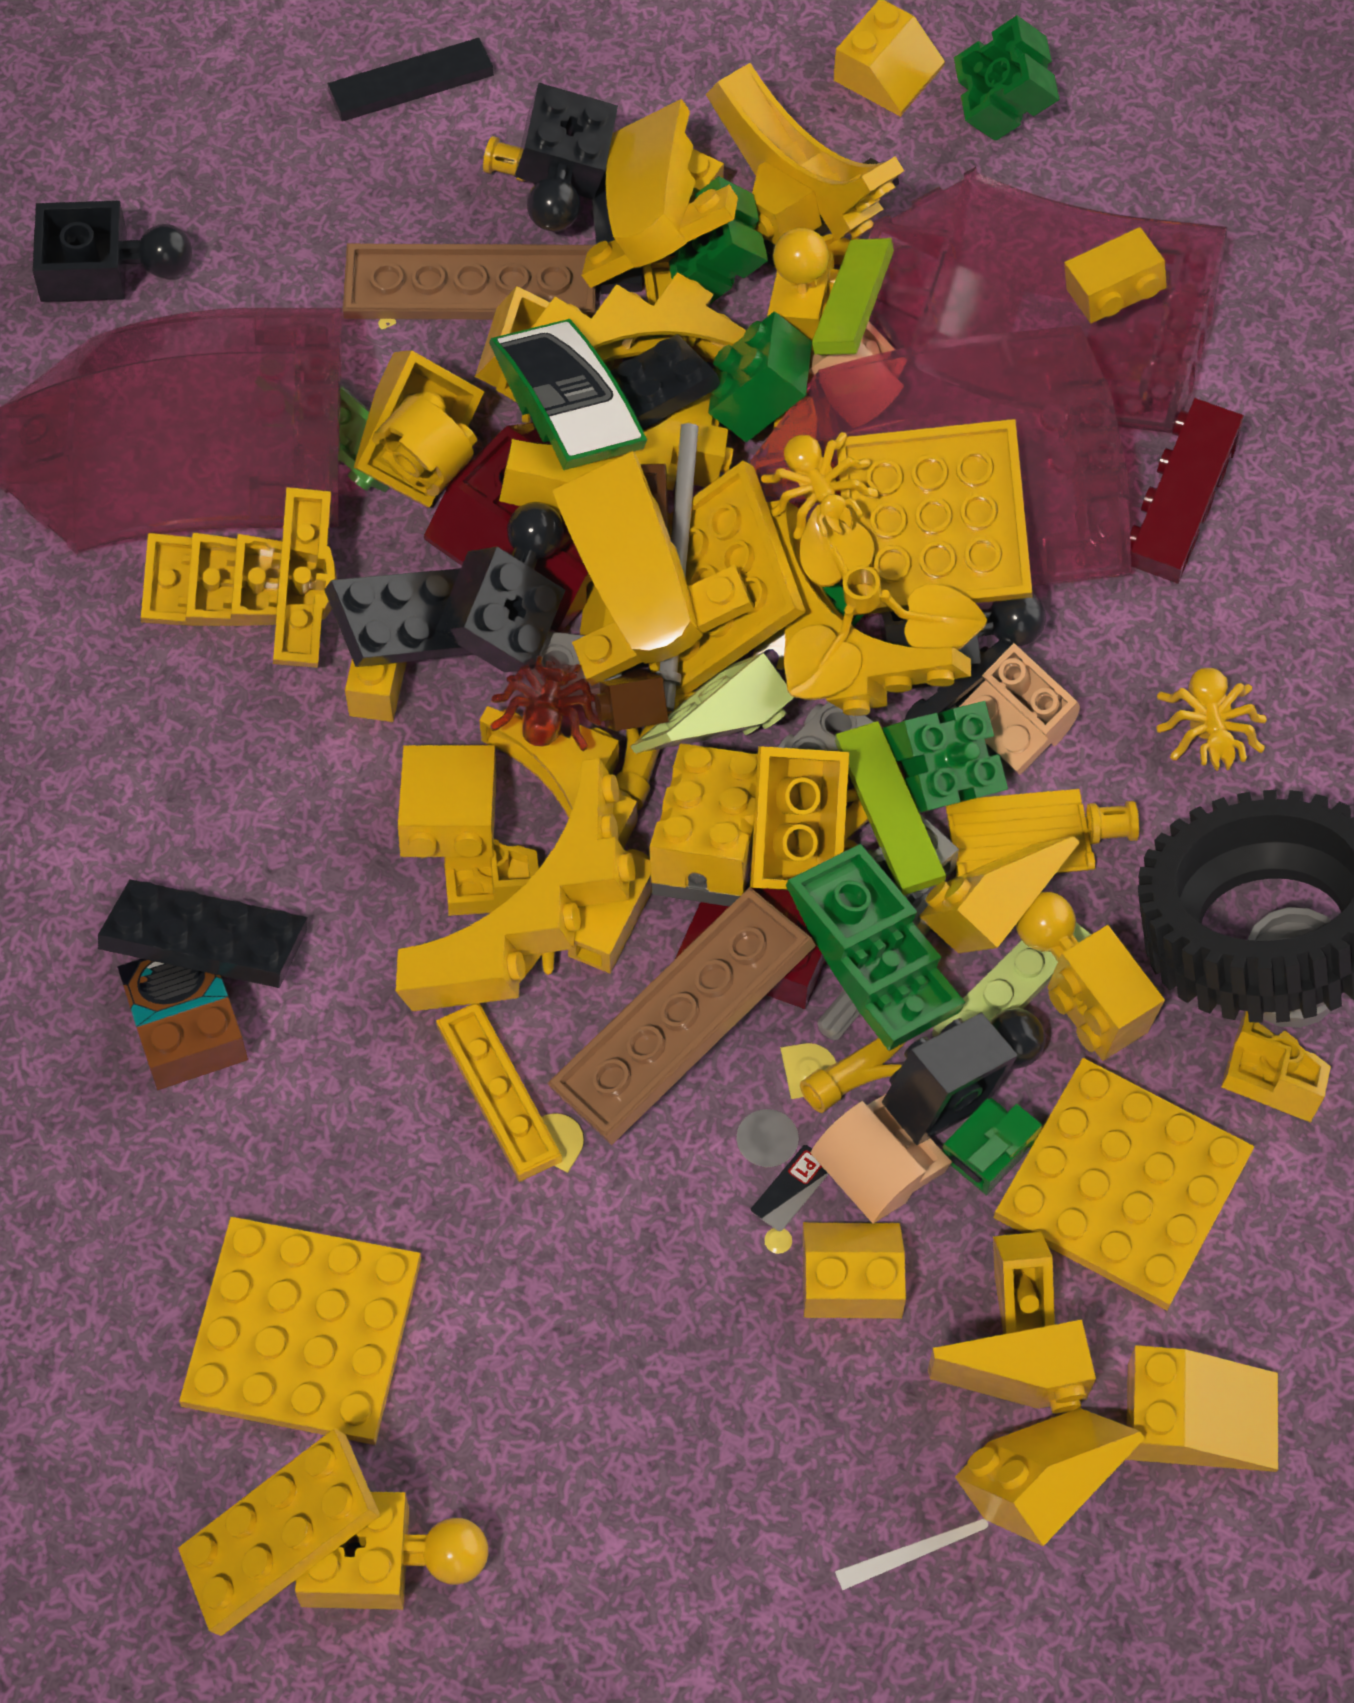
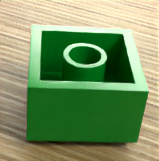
[708,311,812,442]

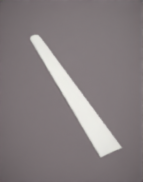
[835,1519,988,1590]

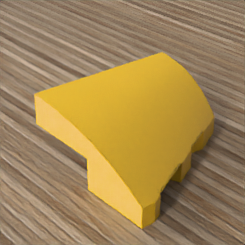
[444,839,539,916]
[1221,1011,1331,1123]

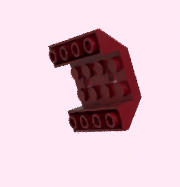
[424,423,670,633]

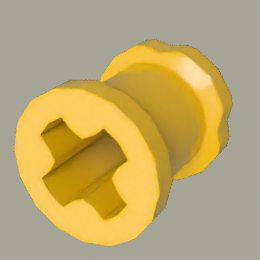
[483,136,525,182]
[1086,801,1139,844]

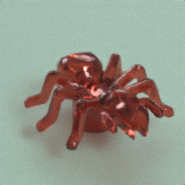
[490,655,602,751]

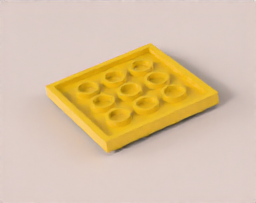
[837,419,1032,615]
[648,460,806,696]
[993,1058,1255,1311]
[179,1217,422,1445]

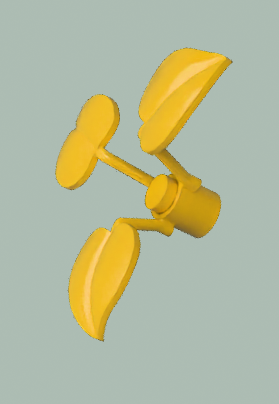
[784,504,987,700]

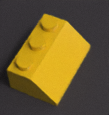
[750,746,849,889]

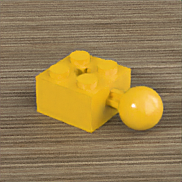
[767,228,839,349]
[1016,892,1165,1061]
[295,1492,488,1610]

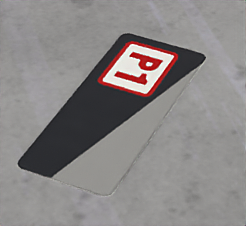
[751,1145,828,1231]

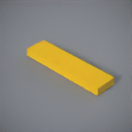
[436,1003,562,1182]

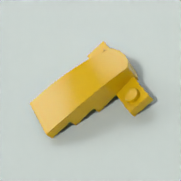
[581,99,738,288]
[552,451,755,686]
[141,487,337,668]

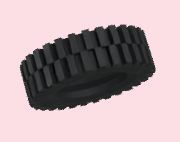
[1138,790,1354,1023]

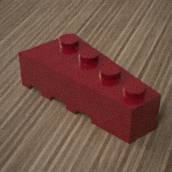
[1125,398,1244,584]

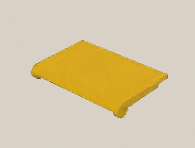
[945,789,1095,877]

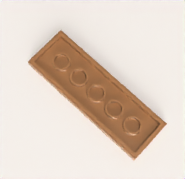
[343,243,596,320]
[547,887,816,1145]

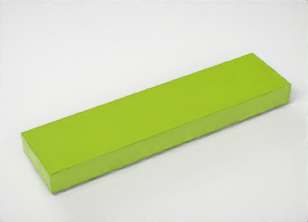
[812,238,894,355]
[835,721,946,895]

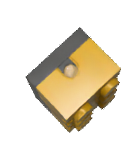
[649,743,758,906]

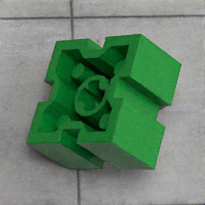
[953,15,1060,140]
[668,176,768,304]
[882,701,1008,813]

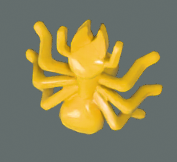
[761,432,878,540]
[1156,667,1267,771]

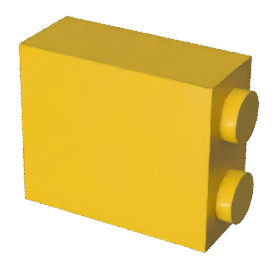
[398,745,496,858]

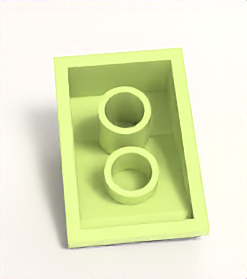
[630,653,794,754]

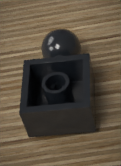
[514,83,618,232]
[32,200,192,302]
[435,502,565,673]
[879,593,1046,664]
[882,1008,1046,1145]

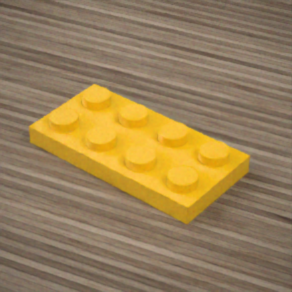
[178,1429,380,1636]

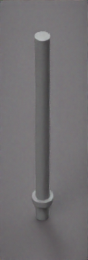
[655,423,698,712]

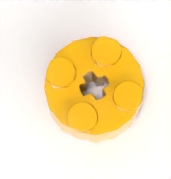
[372,392,477,496]

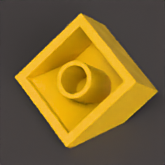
[833,0,945,117]
[803,1222,906,1319]

